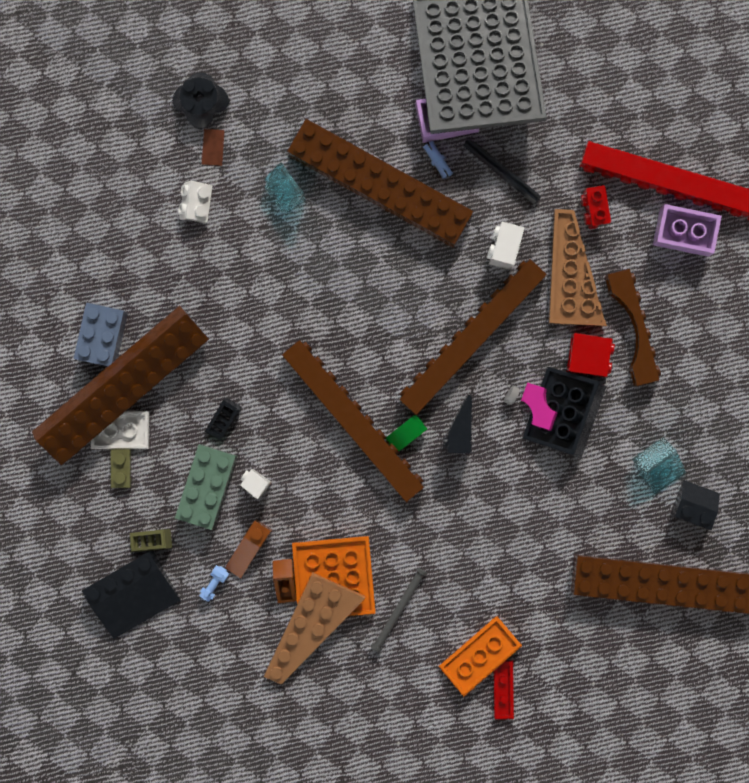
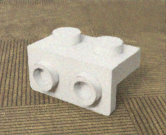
[178,180,212,223]

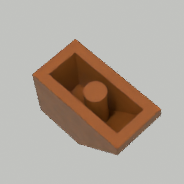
[273,559,297,603]

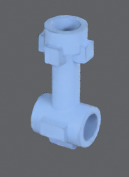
[199,565,230,602]

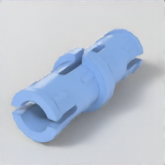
[423,141,453,180]

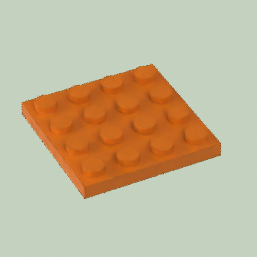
[292,536,376,616]

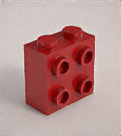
[566,333,615,378]

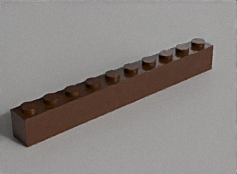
[399,259,547,415]
[282,340,424,502]

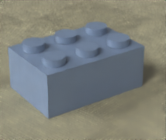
[73,303,128,367]

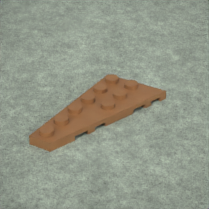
[549,209,607,327]
[264,572,365,684]

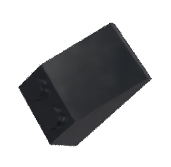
[443,394,472,453]

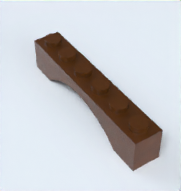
[605,269,661,387]

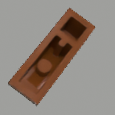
[225,519,272,578]

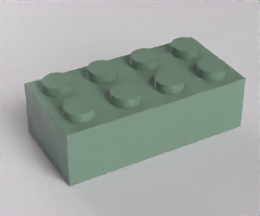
[175,444,238,530]

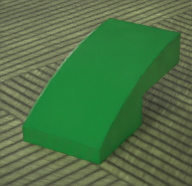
[386,415,427,451]

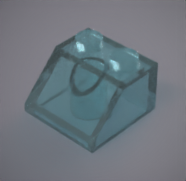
[264,162,306,214]
[632,437,686,494]

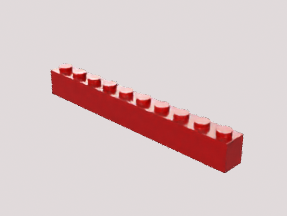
[579,141,749,220]

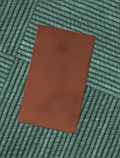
[201,129,225,166]

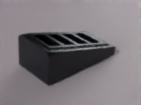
[205,397,242,441]

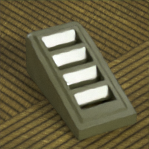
[130,529,172,552]

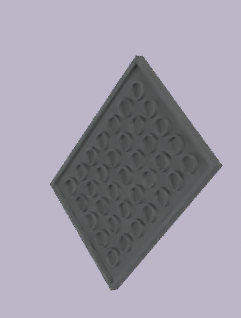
[413,0,547,134]

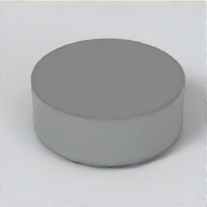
[504,385,520,405]

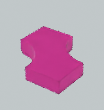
[521,383,557,431]

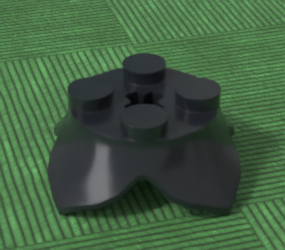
[172,72,230,130]

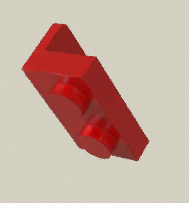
[581,185,611,230]

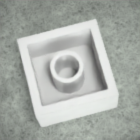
[487,222,524,270]

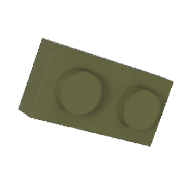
[111,449,131,488]

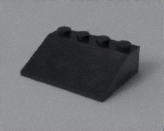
[522,366,607,459]
[82,550,181,639]

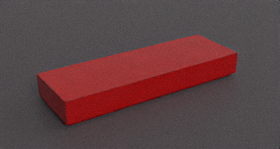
[493,660,514,719]

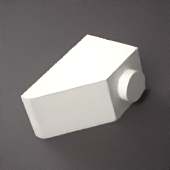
[240,469,272,499]

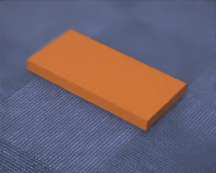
[439,616,522,697]

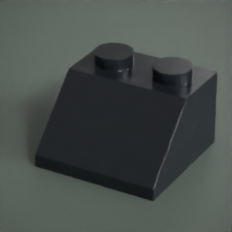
[670,480,720,531]

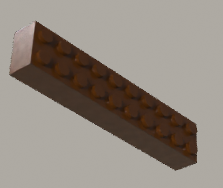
[287,119,473,248]
[32,305,209,466]
[571,554,749,614]

